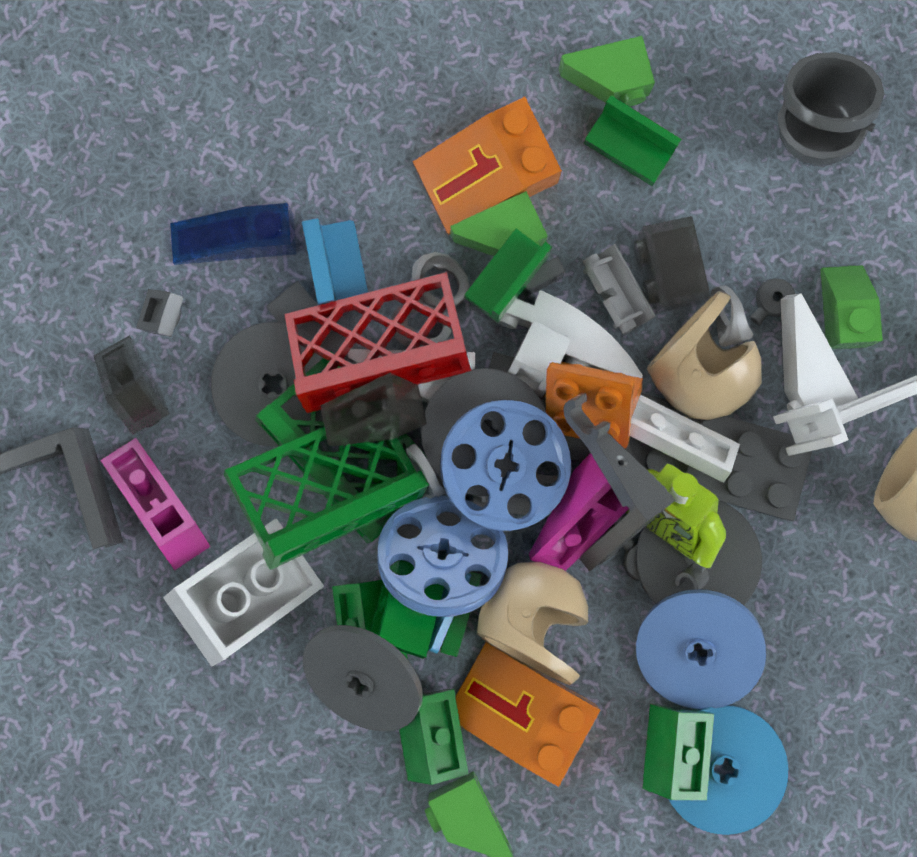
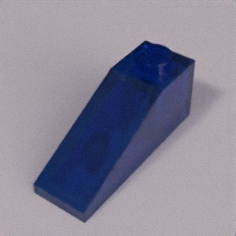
[170,203,297,265]

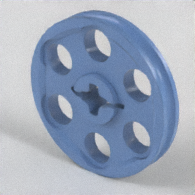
[440,400,571,531]
[377,496,508,617]

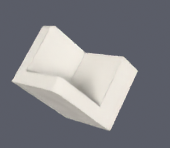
[508,321,571,398]

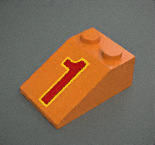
[413,97,562,235]
[455,642,600,787]

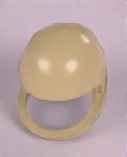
[647,291,762,420]
[873,427,917,542]
[477,562,588,685]

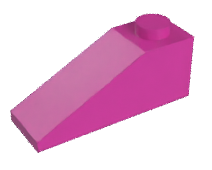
[100,438,211,570]
[529,453,629,571]

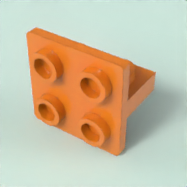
[545,362,643,448]

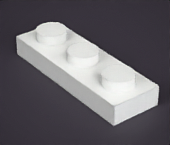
[630,395,740,483]

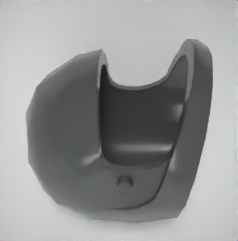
[778,52,884,167]

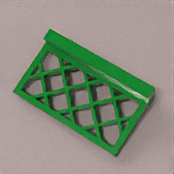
[255,351,427,543]
[224,404,429,570]

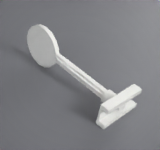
[773,375,917,456]

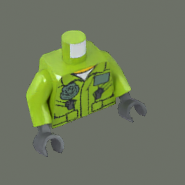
[604,464,726,590]

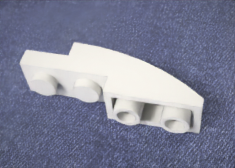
[493,290,643,378]

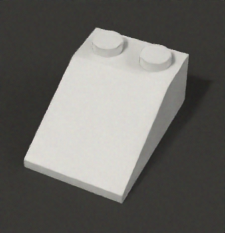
[163,519,324,667]

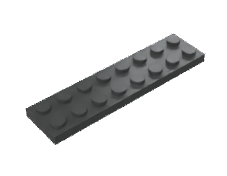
[481,352,812,521]

